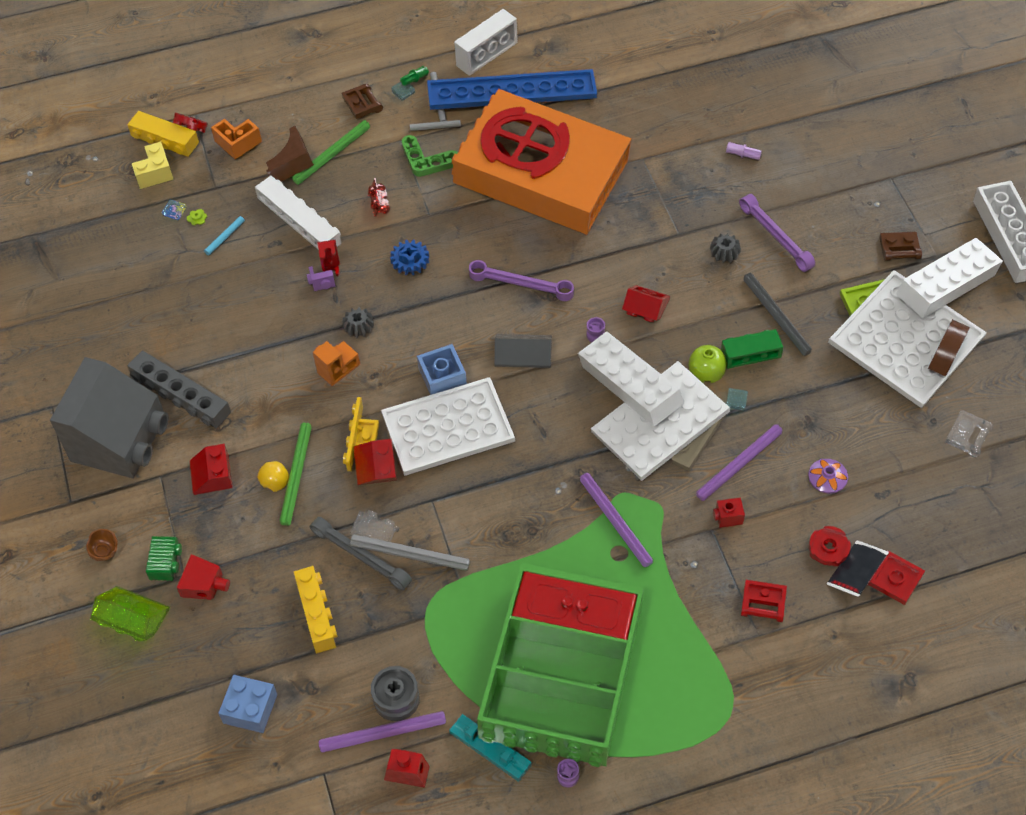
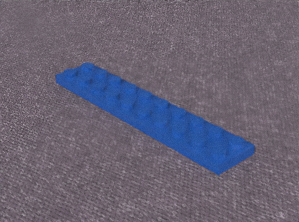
[427,69,597,110]

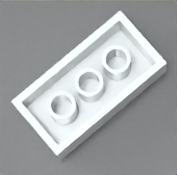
[454,9,518,76]

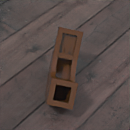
[928,319,970,377]

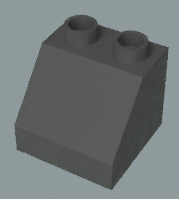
[50,357,169,479]

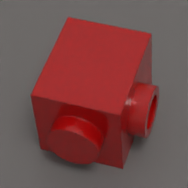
[713,497,745,528]

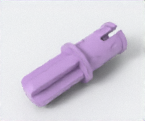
[726,142,761,160]

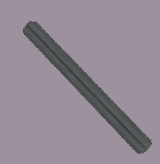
[744,272,812,356]

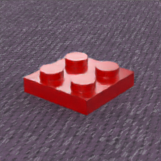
[868,551,925,605]

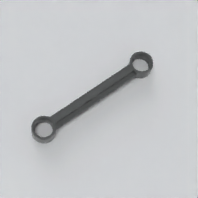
[309,517,412,590]

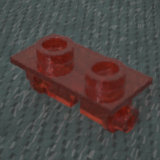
[368,179,390,217]

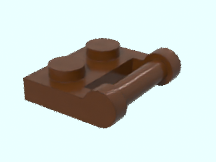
[342,84,383,119]
[879,232,922,261]

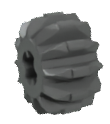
[710,233,741,263]
[342,307,374,338]

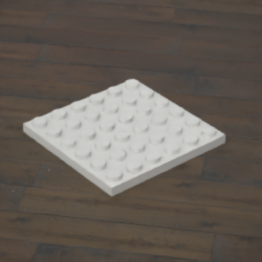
[828,270,987,408]

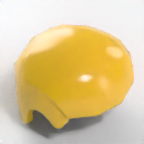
[257,461,290,492]

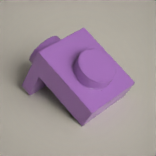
[307,266,335,291]

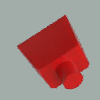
[177,554,230,600]
[384,749,430,788]

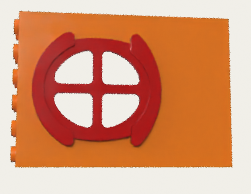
[452,89,632,235]

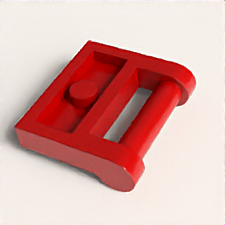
[741,580,787,622]

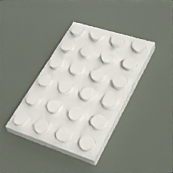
[591,361,730,481]
[381,377,515,476]

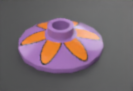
[808,459,848,494]

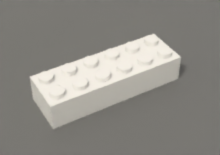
[973,181,1026,283]
[896,238,1003,318]
[578,332,684,427]

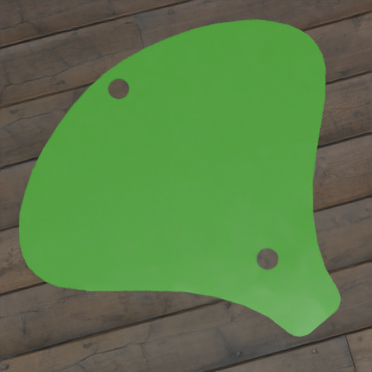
[425,493,734,757]

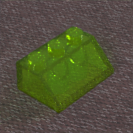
[90,586,170,641]

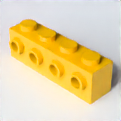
[127,111,199,157]
[293,566,338,654]

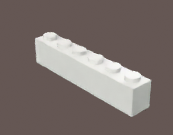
[255,176,341,249]

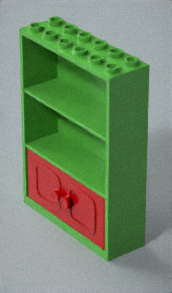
[477,563,644,767]

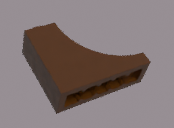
[266,126,314,182]

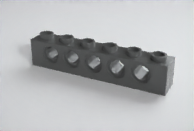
[127,350,231,429]

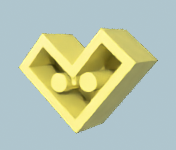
[132,142,173,189]

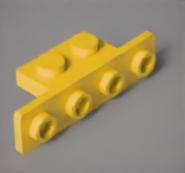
[343,397,379,472]

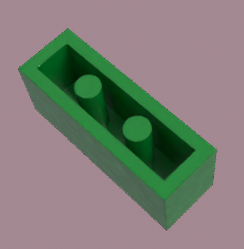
[721,329,783,369]

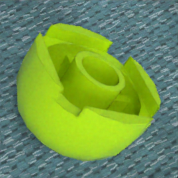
[688,345,726,383]

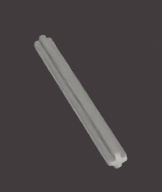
[350,534,469,571]

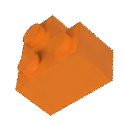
[211,119,262,159]
[313,341,360,386]

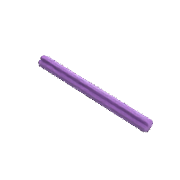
[696,424,782,501]
[580,473,653,567]
[319,711,446,752]

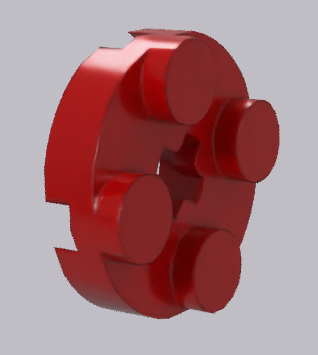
[173,112,208,133]
[809,526,851,567]

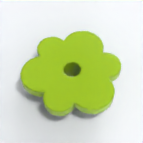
[187,209,207,225]

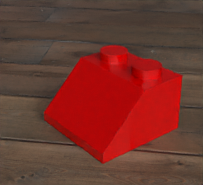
[622,285,670,322]
[353,439,397,485]
[189,443,233,495]

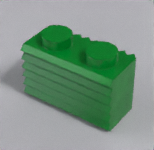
[146,536,182,581]

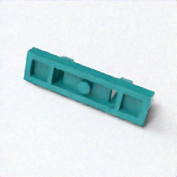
[449,714,532,782]

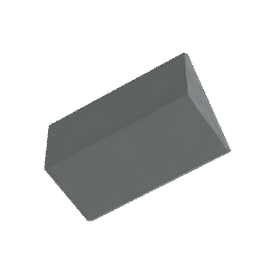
[494,334,552,368]

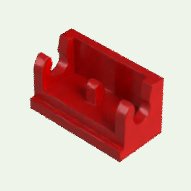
[317,240,340,276]

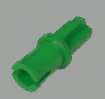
[400,66,429,86]

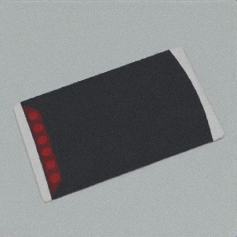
[827,540,889,597]

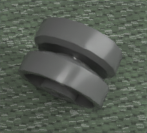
[371,666,420,721]

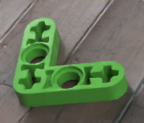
[402,135,458,177]

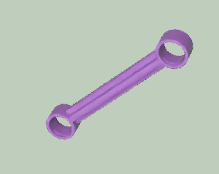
[739,194,816,272]
[469,260,574,301]

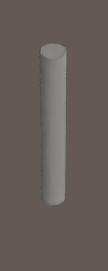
[410,120,461,131]

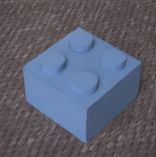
[417,344,467,395]
[218,675,277,733]

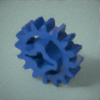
[390,240,429,275]

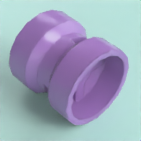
[586,317,605,342]
[557,759,579,788]

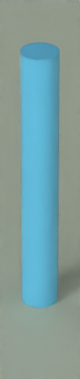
[204,216,245,255]

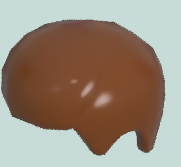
[86,529,118,561]

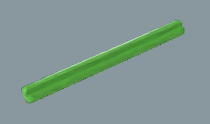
[292,120,370,185]
[280,422,312,526]

